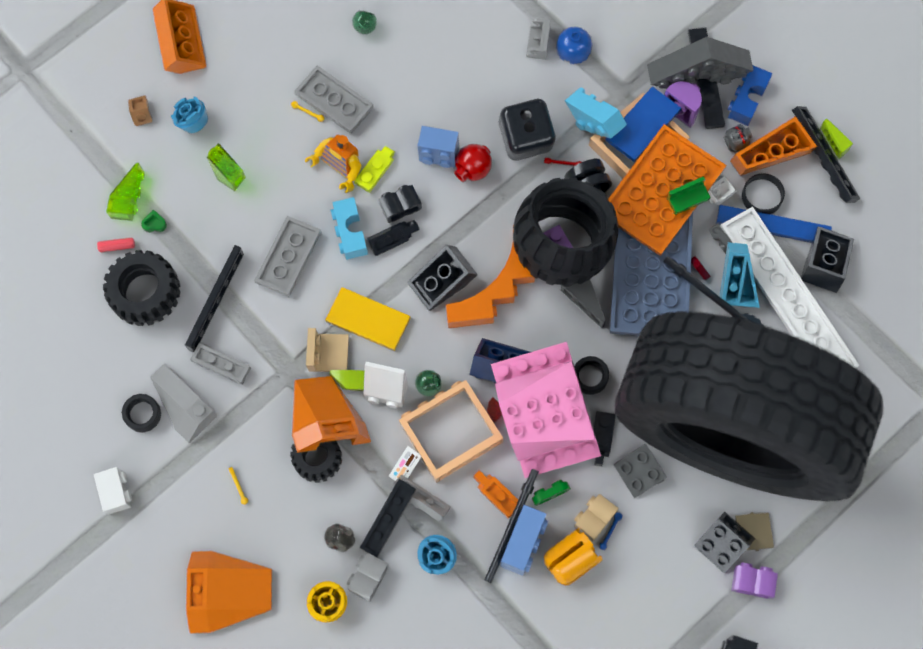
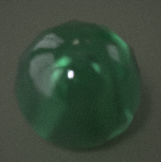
[352,10,377,35]
[415,369,442,396]

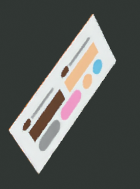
[389,446,421,481]

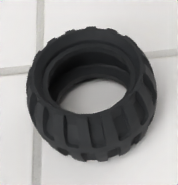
[513,177,618,287]

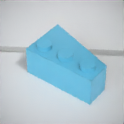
[565,87,627,139]
[720,242,760,308]

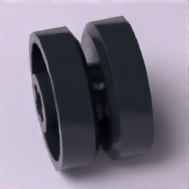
[564,158,612,193]

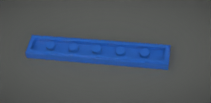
[716,205,832,243]

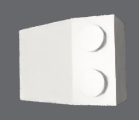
[363,362,408,409]

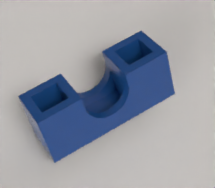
[727,65,773,126]

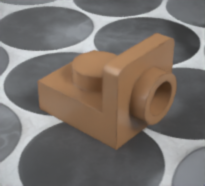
[128,95,152,126]

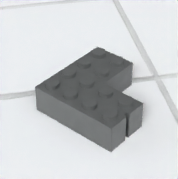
[647,37,753,89]

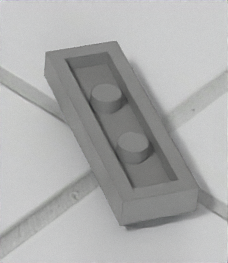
[190,343,251,384]
[390,475,451,522]

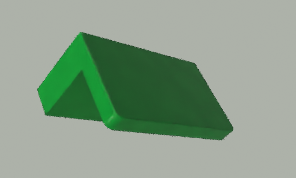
[667,176,711,215]

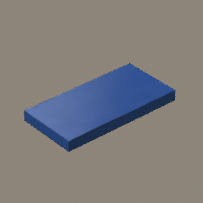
[605,86,681,162]

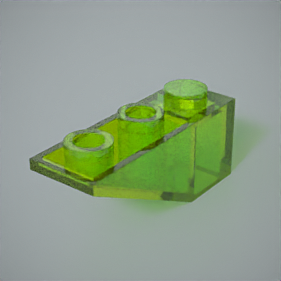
[207,143,246,191]
[106,163,145,221]

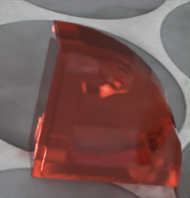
[487,397,503,424]

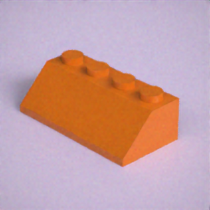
[153,0,206,74]

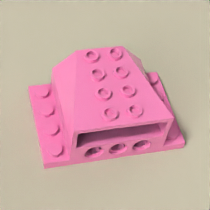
[491,342,601,478]

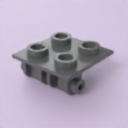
[614,443,667,498]

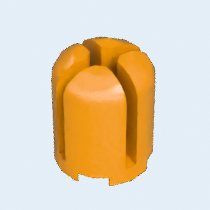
[544,527,603,586]

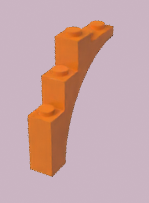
[446,225,535,328]

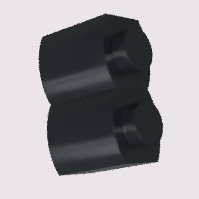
[378,185,422,223]

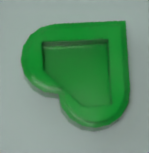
[141,209,167,233]

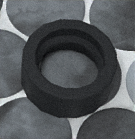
[574,356,609,395]
[121,394,161,433]

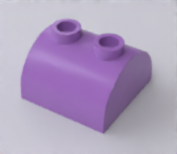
[665,81,702,128]

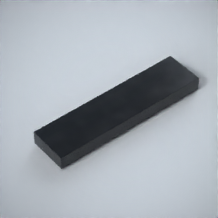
[359,478,417,558]

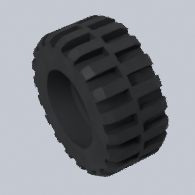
[103,250,181,326]

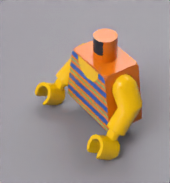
[305,135,361,193]

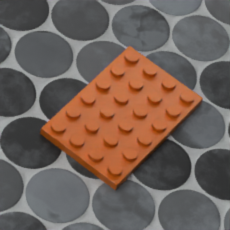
[608,124,726,256]

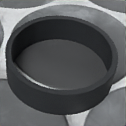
[742,173,785,214]

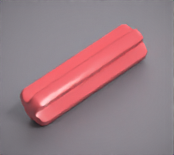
[97,237,135,252]

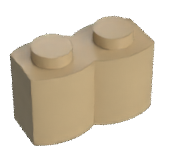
[574,494,619,542]

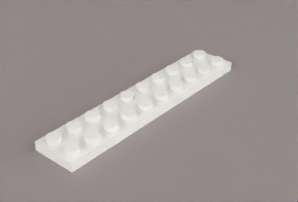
[720,207,860,368]

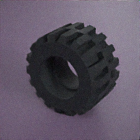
[290,441,342,483]

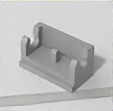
[526,18,551,60]

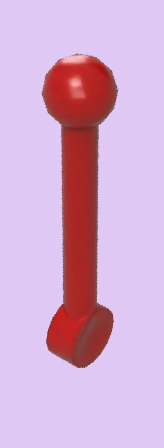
[544,158,581,166]

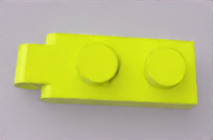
[354,146,395,193]

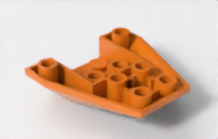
[292,376,371,453]
[186,551,272,634]

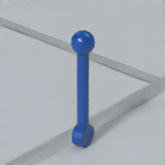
[599,512,622,550]

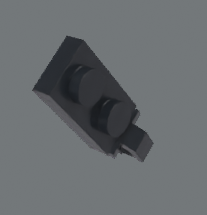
[367,220,420,256]
[594,411,616,467]

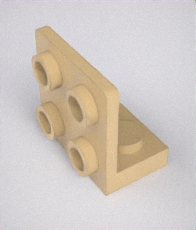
[306,328,349,372]

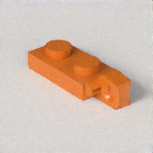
[473,470,518,519]

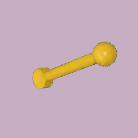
[291,101,324,122]
[228,467,248,505]

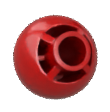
[454,144,492,182]

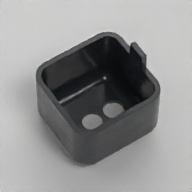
[498,98,556,161]

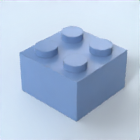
[417,126,459,168]

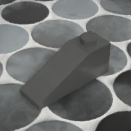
[560,280,606,328]

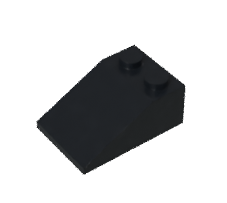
[801,226,854,293]
[407,245,478,311]

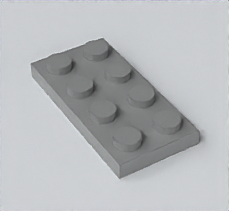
[294,65,374,134]
[254,216,321,297]

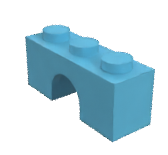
[331,197,368,260]

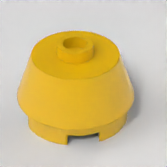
[307,581,347,623]

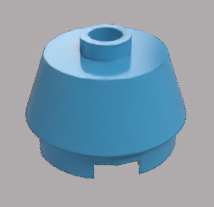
[171,96,208,133]
[417,535,457,574]

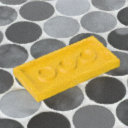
[325,287,411,351]

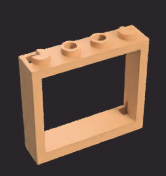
[589,93,690,179]
[399,380,503,483]

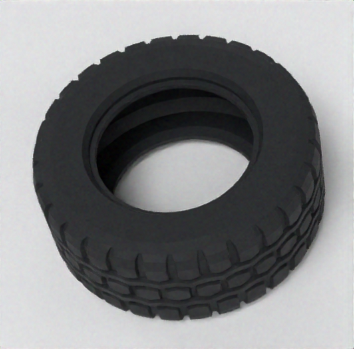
[615,311,883,501]

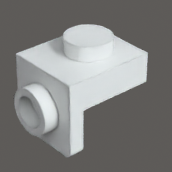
[708,176,737,205]

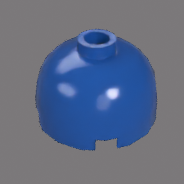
[556,26,592,64]

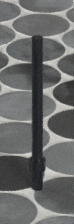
[663,256,752,322]
[484,469,539,583]

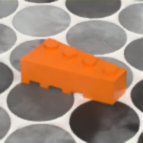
[730,116,817,176]

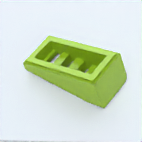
[820,118,853,159]

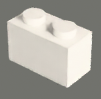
[93,467,132,515]

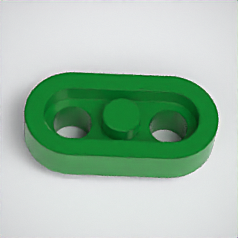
[532,479,571,506]

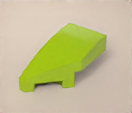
[329,370,365,391]

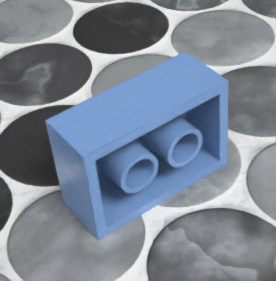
[501,505,548,576]

